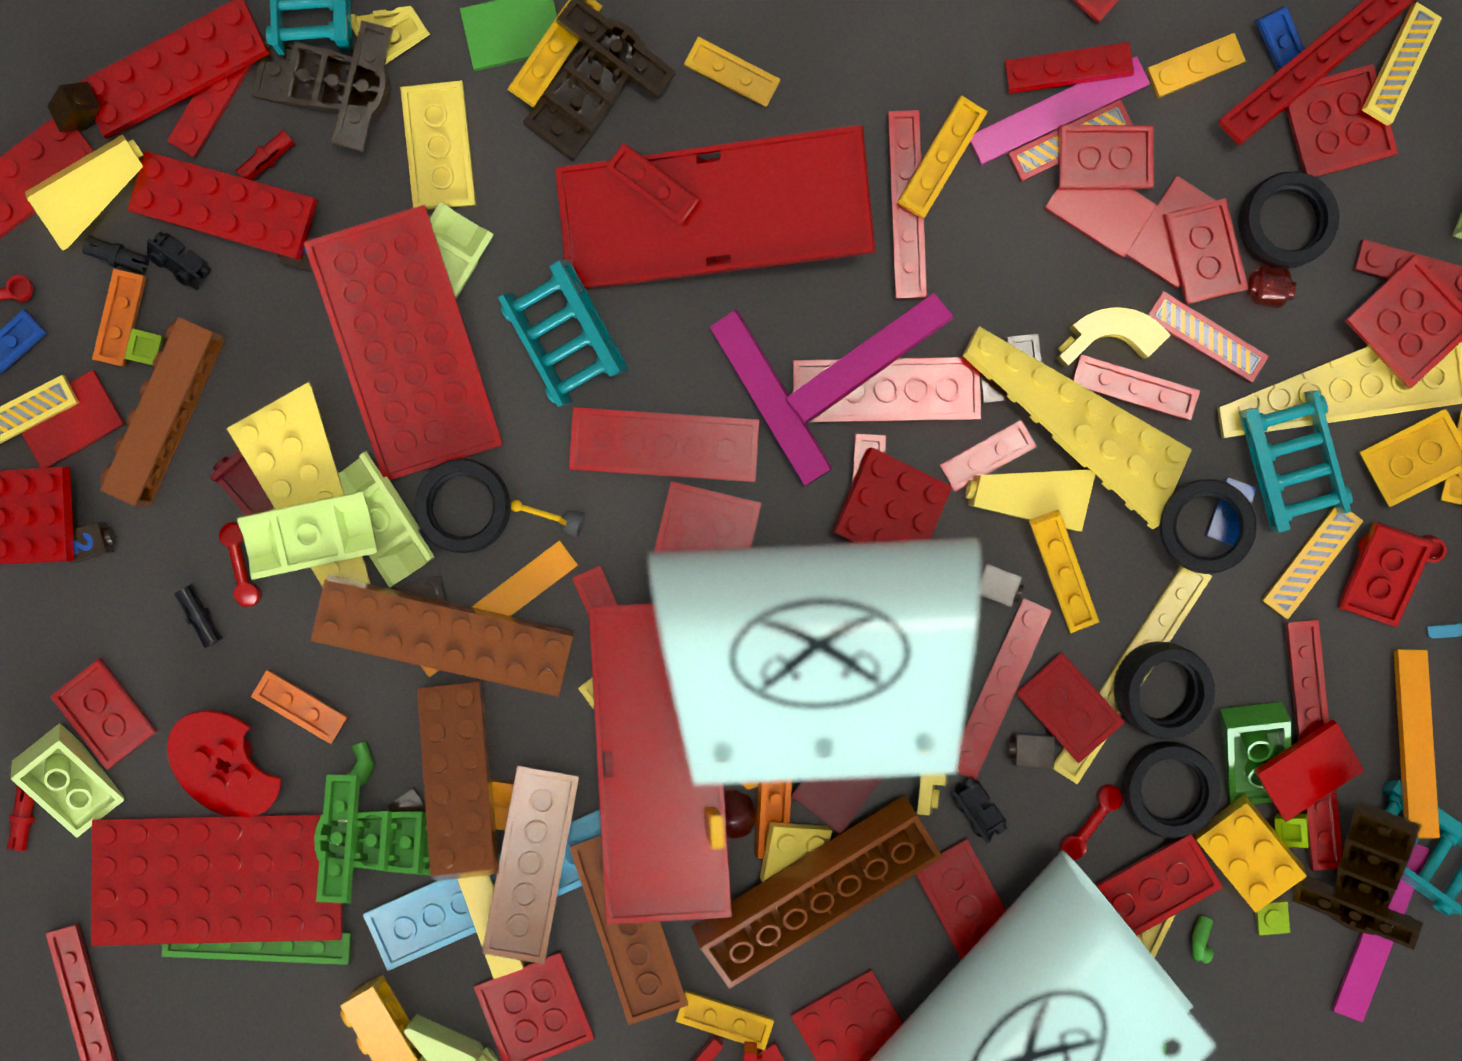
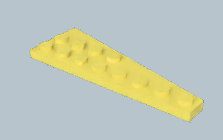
[963,326,1192,529]
[1217,342,1462,438]
[227,382,371,587]

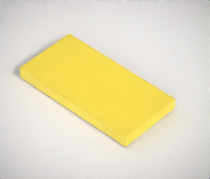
[400,80,476,211]

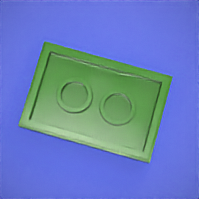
[460,0,557,71]

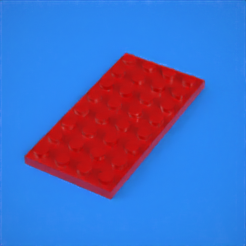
[303,205,503,480]
[91,814,343,946]

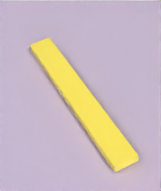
[1052,565,1212,784]

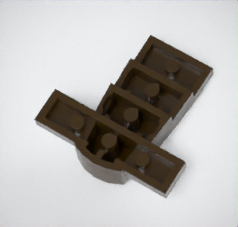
[523,0,676,162]
[251,20,393,153]
[1292,801,1424,950]

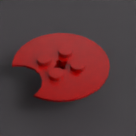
[167,710,281,818]

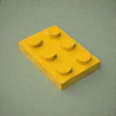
[1359,409,1462,508]

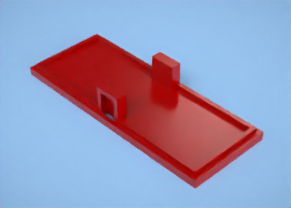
[555,125,876,290]
[588,603,732,925]

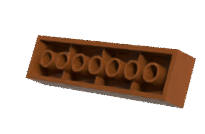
[311,574,573,697]
[691,795,943,989]

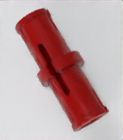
[235,129,296,181]
[6,786,35,851]

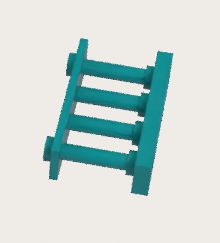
[266,0,353,55]
[498,260,629,407]
[1238,391,1353,533]
[1381,780,1462,916]

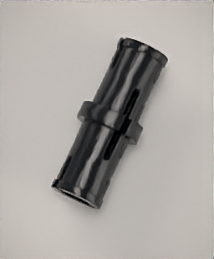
[83,235,150,275]
[174,584,222,648]

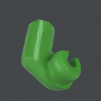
[346,741,375,787]
[1191,916,1214,964]

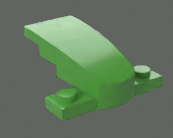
[314,774,430,904]

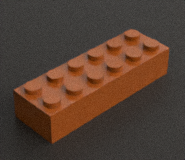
[100,317,227,507]
[417,682,499,881]

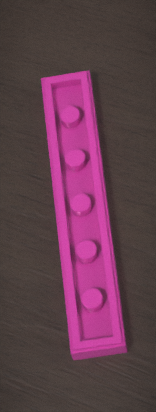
[970,56,1150,165]
[786,293,953,425]
[710,310,833,486]
[1331,844,1430,1023]

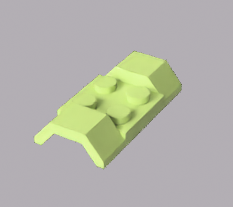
[430,202,494,299]
[339,451,435,588]
[237,491,377,580]

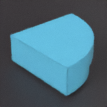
[1427,621,1462,639]

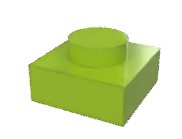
[124,329,165,365]
[1274,813,1309,848]
[1255,900,1290,935]

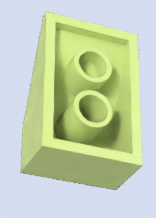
[10,723,125,838]
[403,1014,499,1061]

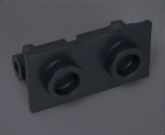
[147,232,211,291]
[952,776,1007,844]

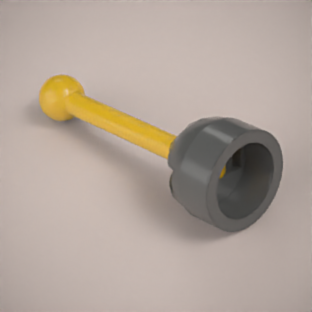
[511,500,585,537]

